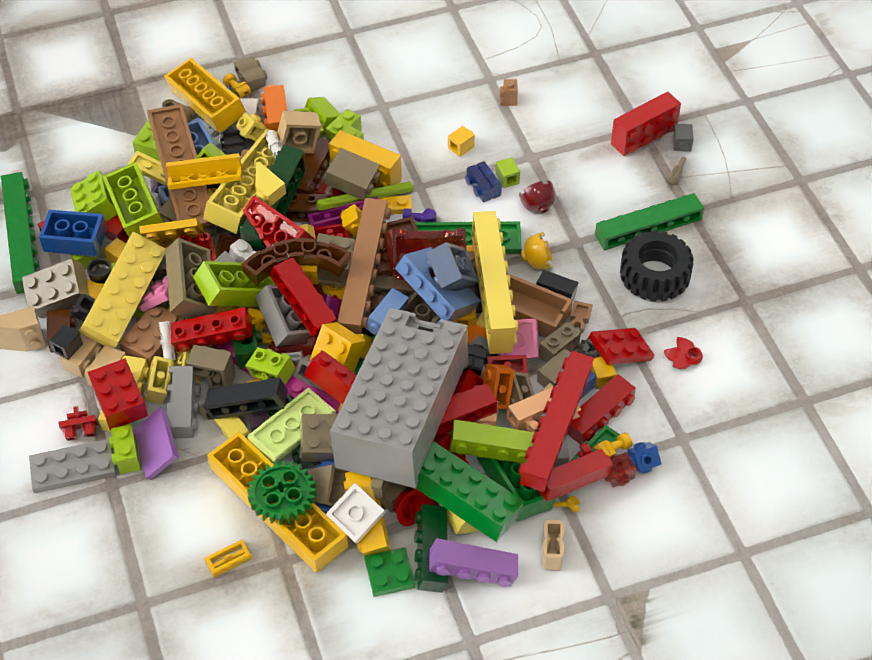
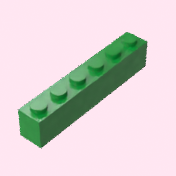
[595,193,704,251]

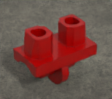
[58,406,98,441]

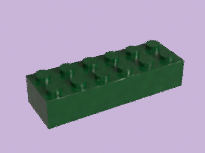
[239,144,306,251]

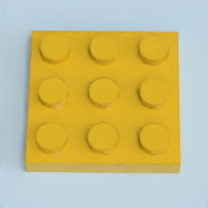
[139,218,205,244]

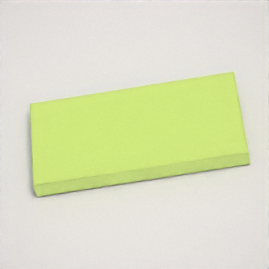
[248,388,336,462]

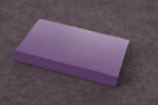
[133,407,178,480]

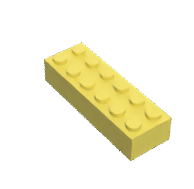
[79,232,166,348]

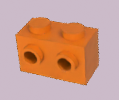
[483,364,515,409]

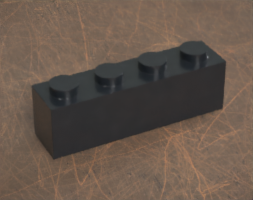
[203,378,288,420]

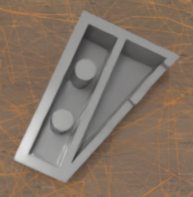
[167,366,201,438]

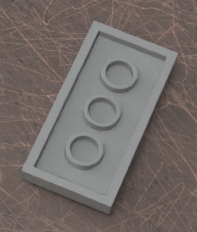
[29,439,116,493]

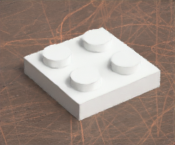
[326,483,386,543]

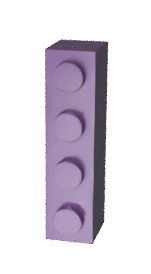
[429,539,518,587]

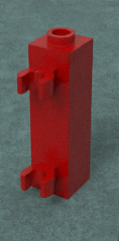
[538,443,613,502]

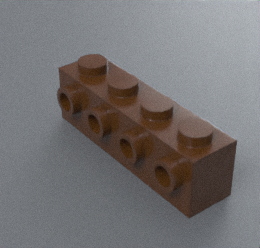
[285,193,340,222]

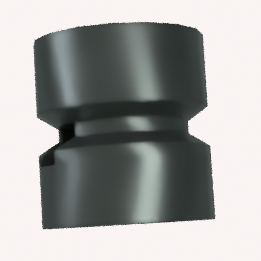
[87,258,111,284]

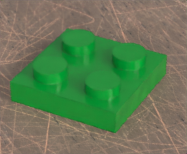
[364,547,415,597]

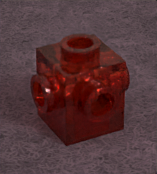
[604,452,636,488]

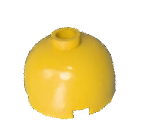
[521,232,553,270]

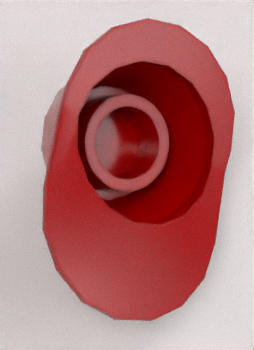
[393,488,435,527]

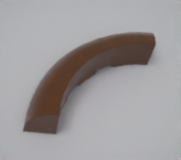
[241,238,351,286]

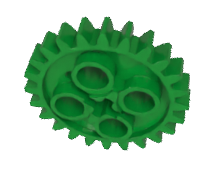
[247,460,317,525]

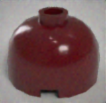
[519,180,556,214]

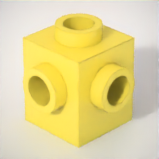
[236,112,267,141]

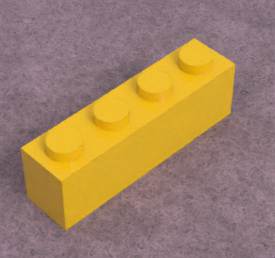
[343,472,392,556]

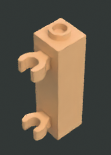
[506,385,581,432]

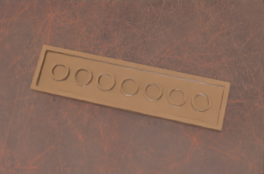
[147,104,215,227]

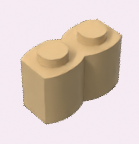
[542,520,565,571]

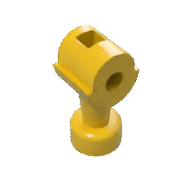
[223,73,251,98]
[593,432,633,458]

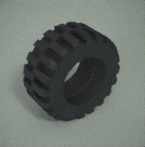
[620,230,694,302]

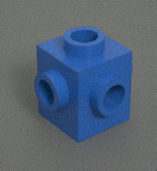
[627,442,662,473]

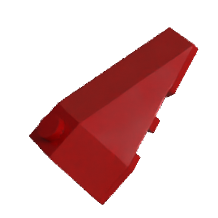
[243,195,315,248]

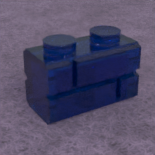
[465,161,502,202]

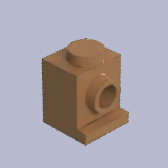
[500,79,518,106]

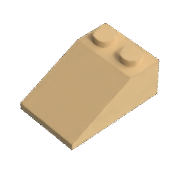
[0,306,46,352]

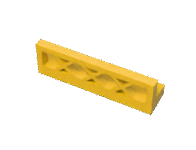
[166,153,242,190]

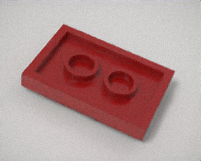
[588,328,655,365]

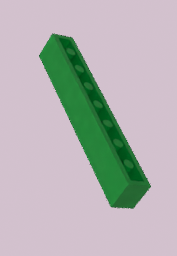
[1,172,40,294]

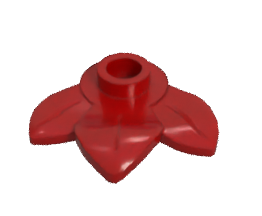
[664,337,703,369]

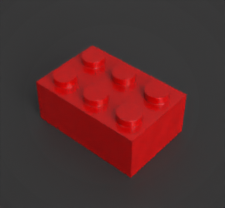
[87,358,148,430]

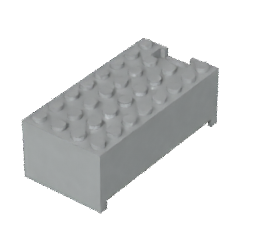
[330,308,469,488]

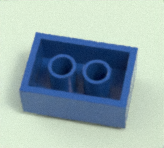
[39,209,107,257]

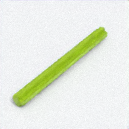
[316,181,414,211]

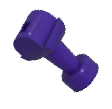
[403,208,437,222]

